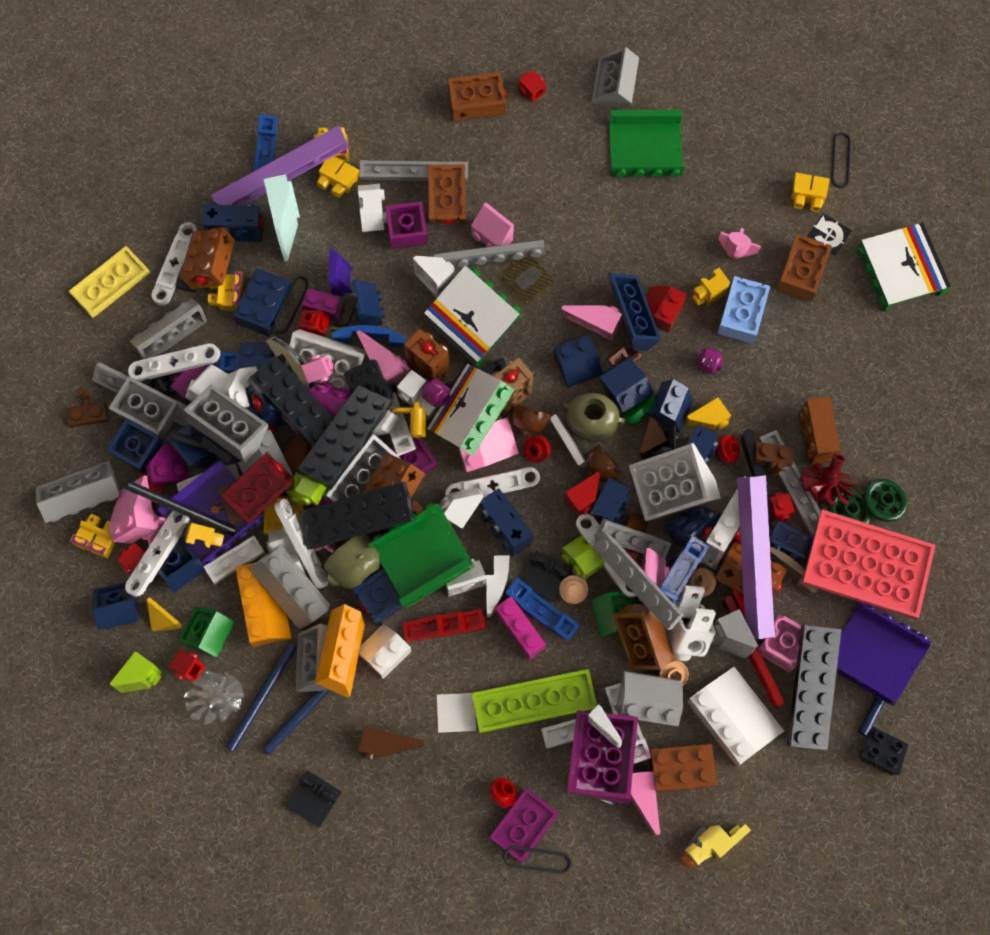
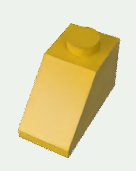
[685,397,731,431]

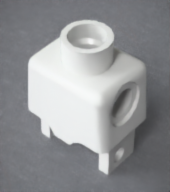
[665,585,716,661]

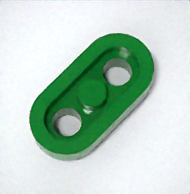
[623,394,655,424]

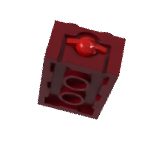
[221,452,294,524]

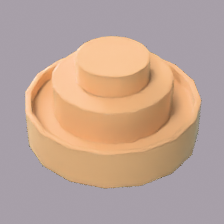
[689,568,716,597]
[559,575,588,604]
[658,659,689,685]

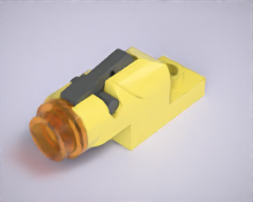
[680,824,751,870]

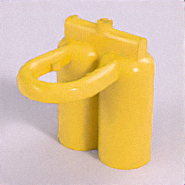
[393,402,426,438]

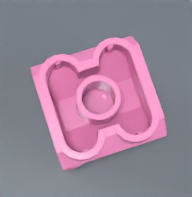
[758,615,801,672]

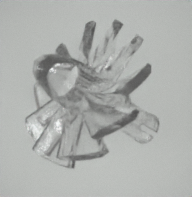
[184,671,244,724]

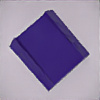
[329,248,353,295]

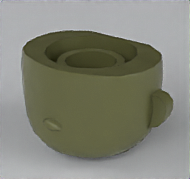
[562,392,625,442]
[324,535,382,590]

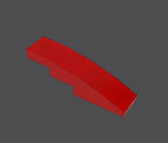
[402,608,487,643]

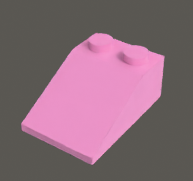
[561,305,623,341]
[356,330,411,386]
[457,417,519,472]
[109,475,155,544]
[638,548,669,601]

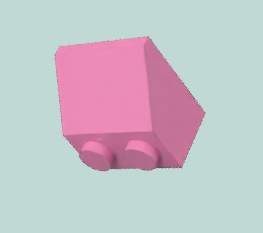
[471,203,514,247]

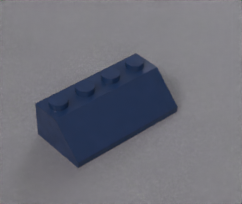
[608,273,661,351]

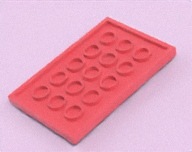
[802,510,936,620]

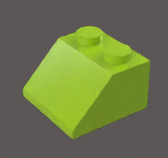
[110,651,162,693]

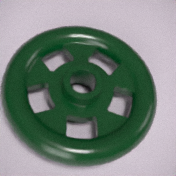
[863,479,908,522]
[828,488,872,524]

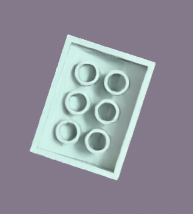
[264,174,300,262]

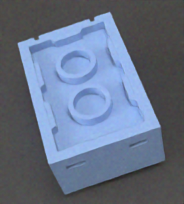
[717,276,770,344]

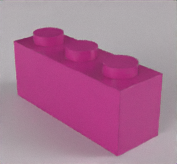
[495,596,546,660]

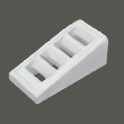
[588,705,622,748]

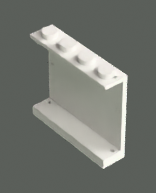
[701,476,746,570]

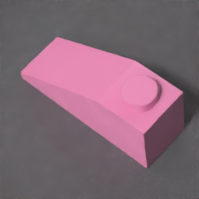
[630,771,660,836]

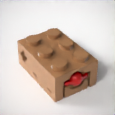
[491,358,533,417]

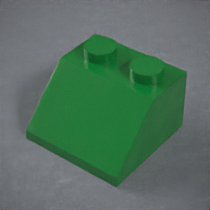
[592,591,638,638]
[178,606,234,657]

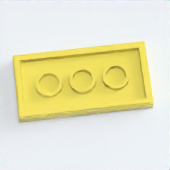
[68,246,150,318]

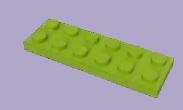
[471,669,597,734]

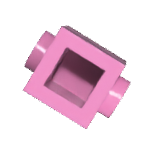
[301,354,334,383]

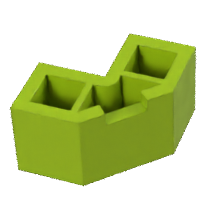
[285,472,327,506]
[561,535,605,580]

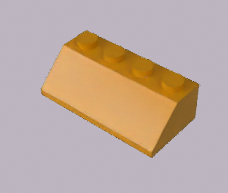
[235,563,292,647]
[315,604,365,698]

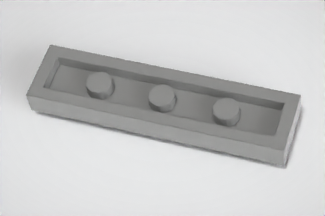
[595,519,672,559]

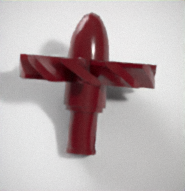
[799,454,857,506]

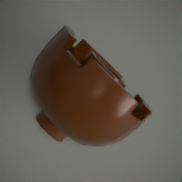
[511,403,550,436]
[586,444,623,483]

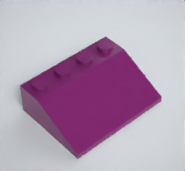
[567,710,638,804]

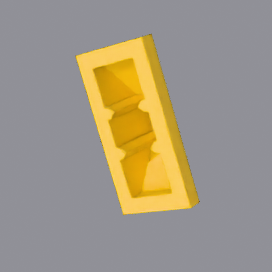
[147,597,182,631]

